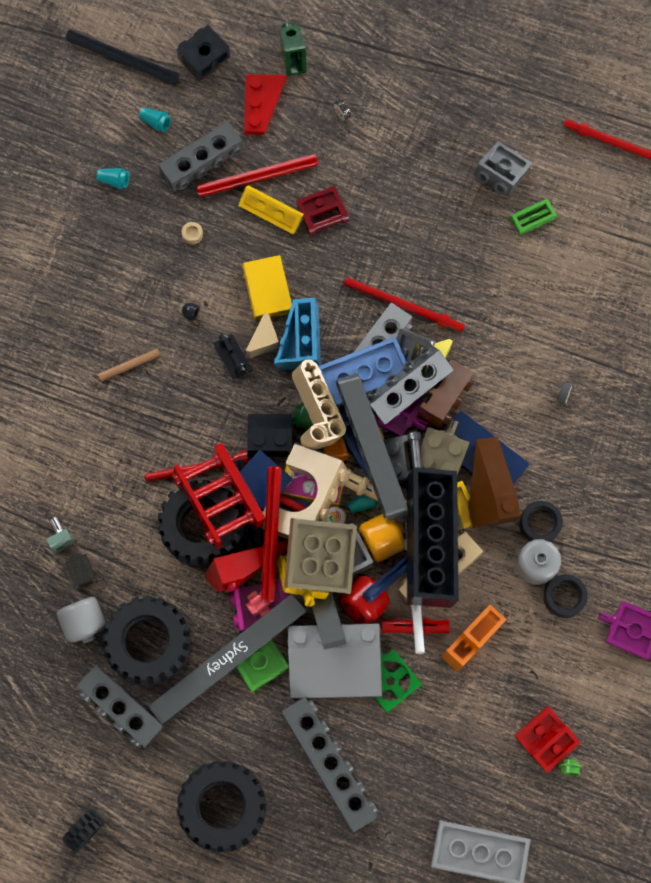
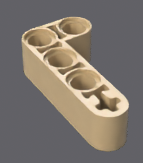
[292,360,346,450]

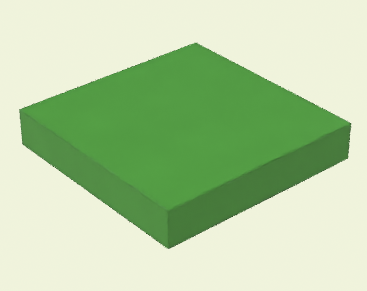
[236,640,289,693]

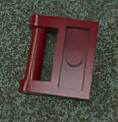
[296,186,349,236]

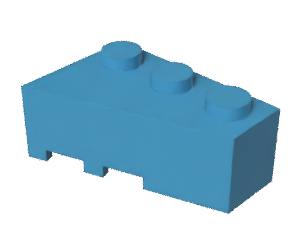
[274,298,321,371]

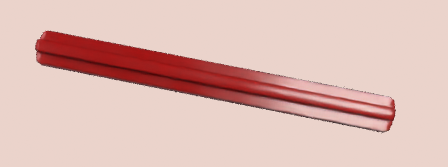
[197,154,318,197]
[261,466,281,602]

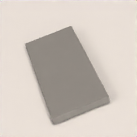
[431,820,531,883]

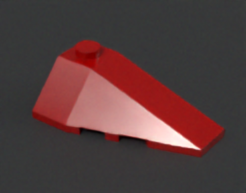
[204,540,288,592]

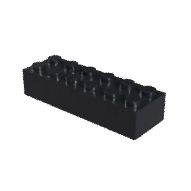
[407,467,459,608]

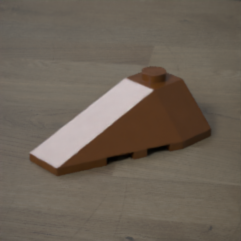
[468,436,521,528]

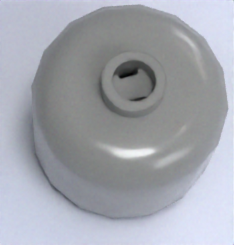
[516,539,561,585]
[56,597,106,644]

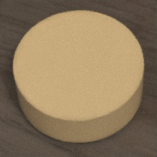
[181,222,203,244]

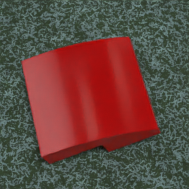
[514,706,581,773]

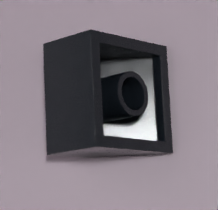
[247,414,292,457]

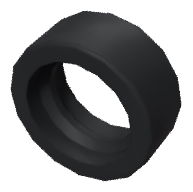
[519,501,563,542]
[543,574,588,618]

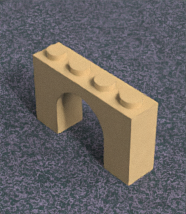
[261,444,347,540]

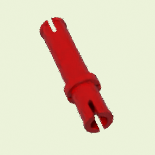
[382,618,450,635]

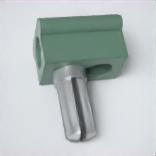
[46,517,75,554]

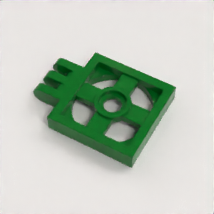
[374,649,422,713]

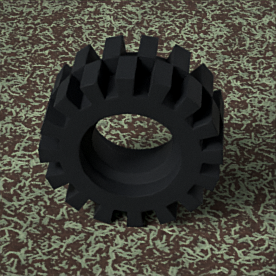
[62,809,105,853]

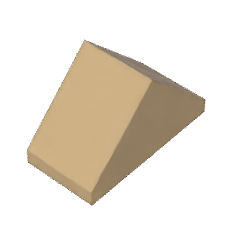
[246,313,279,358]

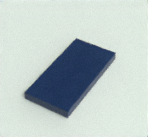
[444,411,529,484]

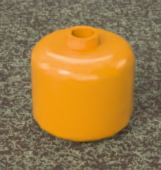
[358,514,405,562]

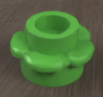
[559,759,582,776]

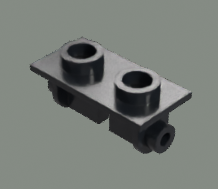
[213,333,252,380]

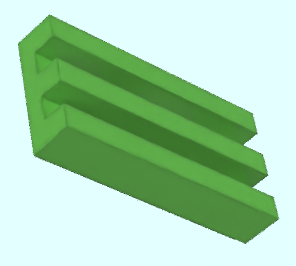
[510,198,557,236]

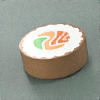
[325,506,346,524]

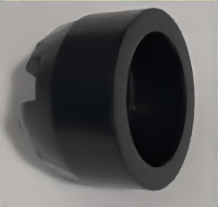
[182,303,200,321]

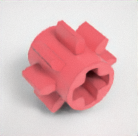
[245,590,273,618]

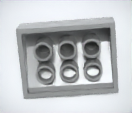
[288,624,382,699]

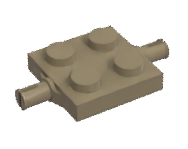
[420,419,470,476]

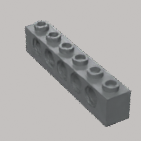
[281,697,378,833]

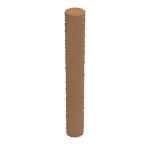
[98,348,161,382]

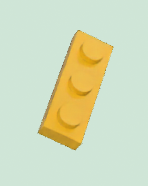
[238,185,304,234]

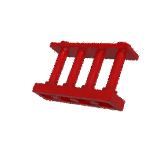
[172,442,266,549]

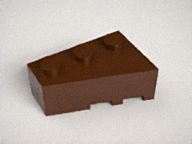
[417,359,474,431]

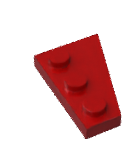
[244,74,287,135]

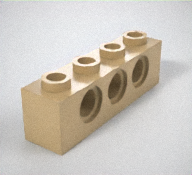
[397,532,483,609]

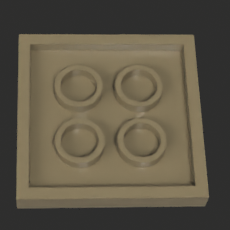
[284,518,357,594]

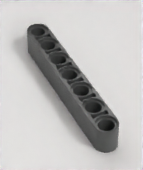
[336,373,408,522]

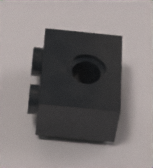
[177,25,230,81]

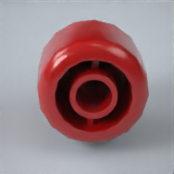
[340,576,390,624]

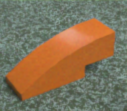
[441,604,507,672]

